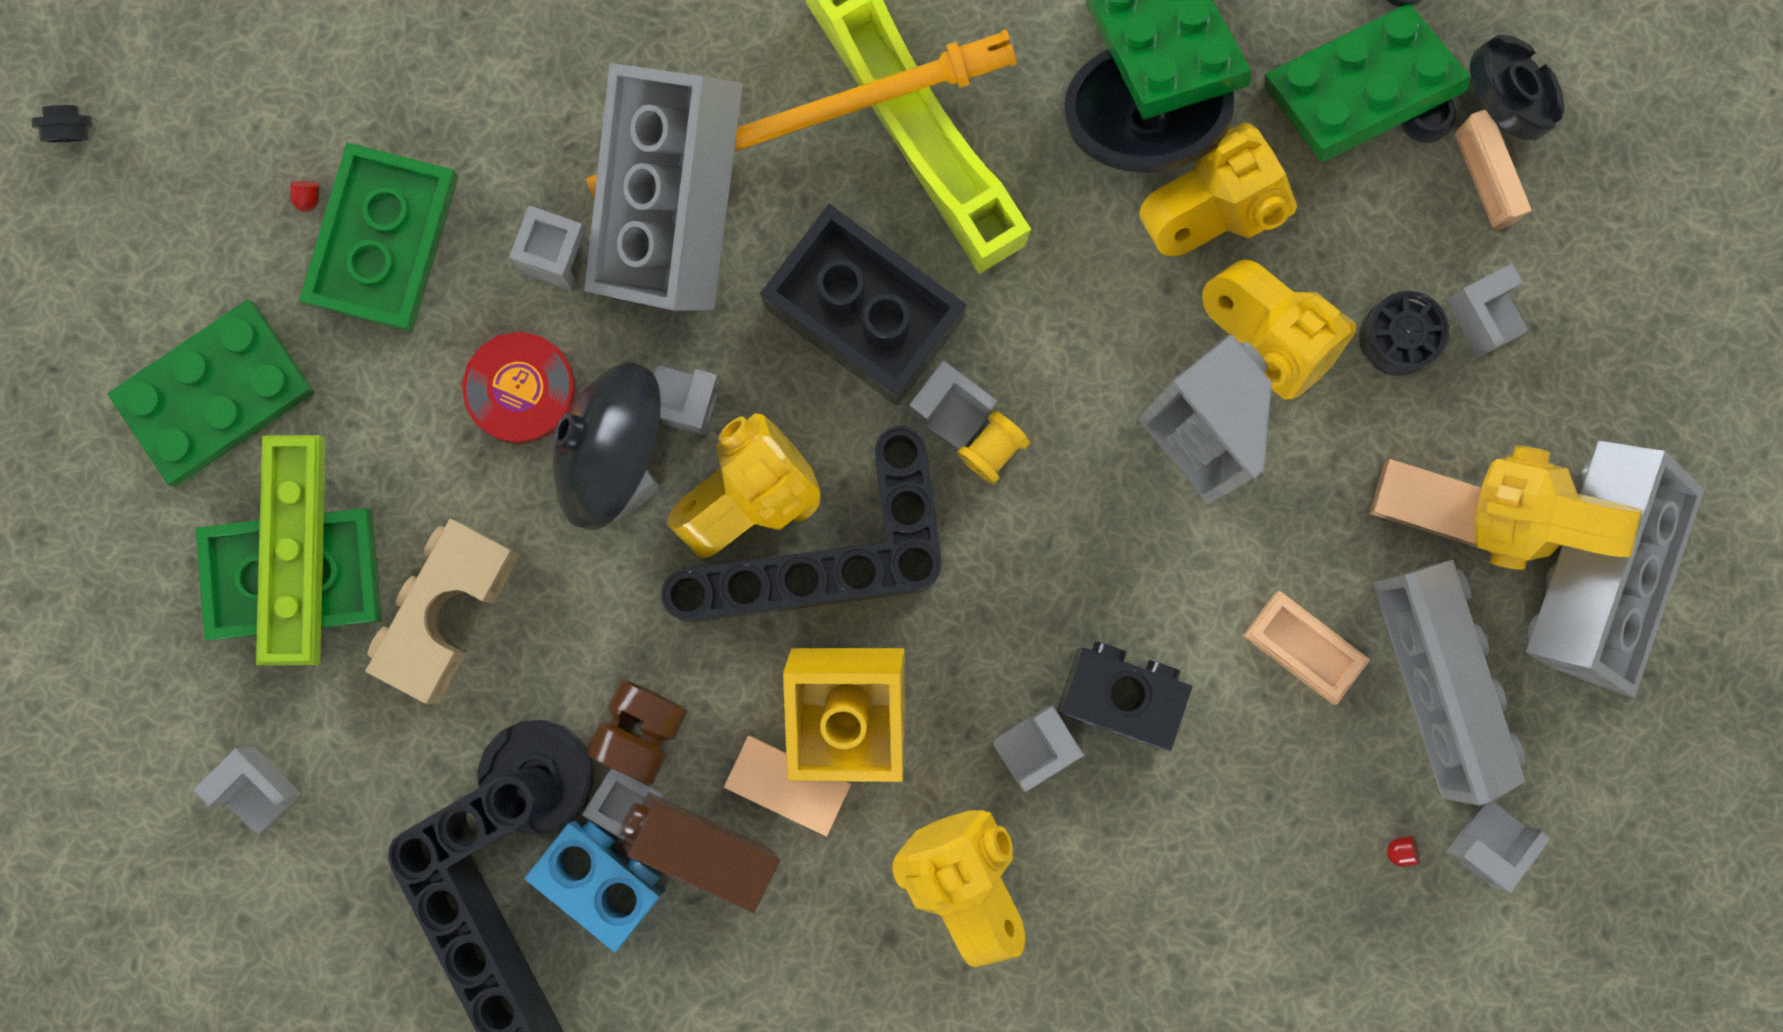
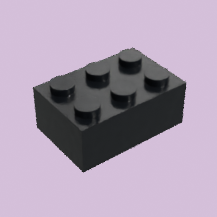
[760,204,967,406]

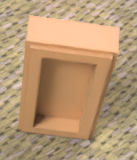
[1455,109,1532,231]
[1369,459,1481,548]
[1243,591,1370,705]
[723,735,852,837]

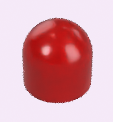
[290,181,319,211]
[1387,836,1420,867]

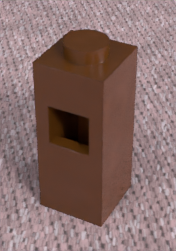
[620,792,780,913]

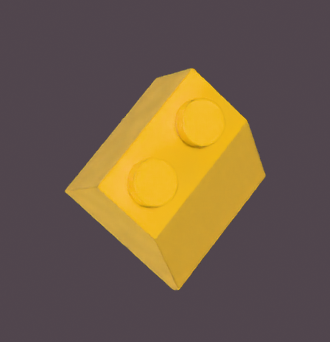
[783,648,906,782]

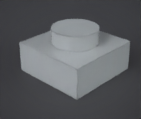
[582,768,663,840]

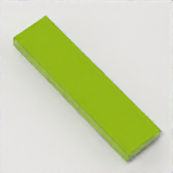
[256,435,326,666]

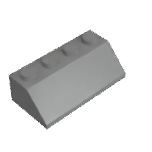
[584,63,743,311]
[1138,334,1272,504]
[1526,441,1705,698]
[1372,560,1525,805]

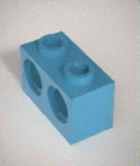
[524,819,666,953]

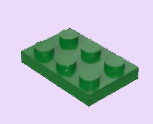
[1086,0,1251,120]
[1264,4,1471,163]
[299,142,459,333]
[107,299,316,487]
[195,508,382,641]

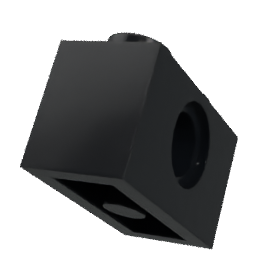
[1056,641,1193,752]

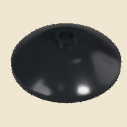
[1064,49,1234,173]
[553,362,661,530]

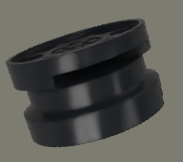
[1359,291,1449,376]

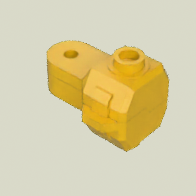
[1139,122,1297,257]
[1202,260,1356,399]
[667,413,820,558]
[1474,445,1642,570]
[892,810,1025,968]

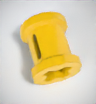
[956,410,1031,485]

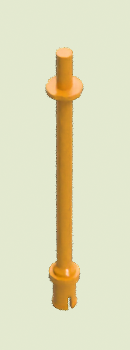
[586,29,1017,198]

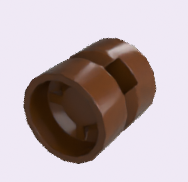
[585,679,689,784]

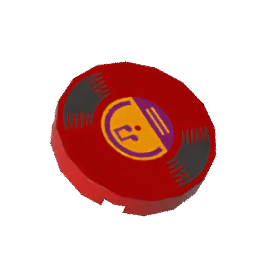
[462,332,577,445]

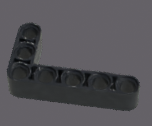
[661,426,941,622]
[388,767,564,1032]

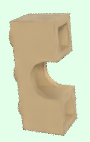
[365,518,521,704]

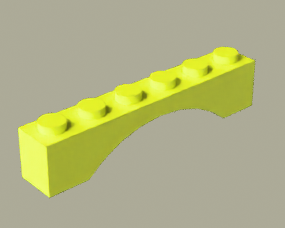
[805,0,1031,274]

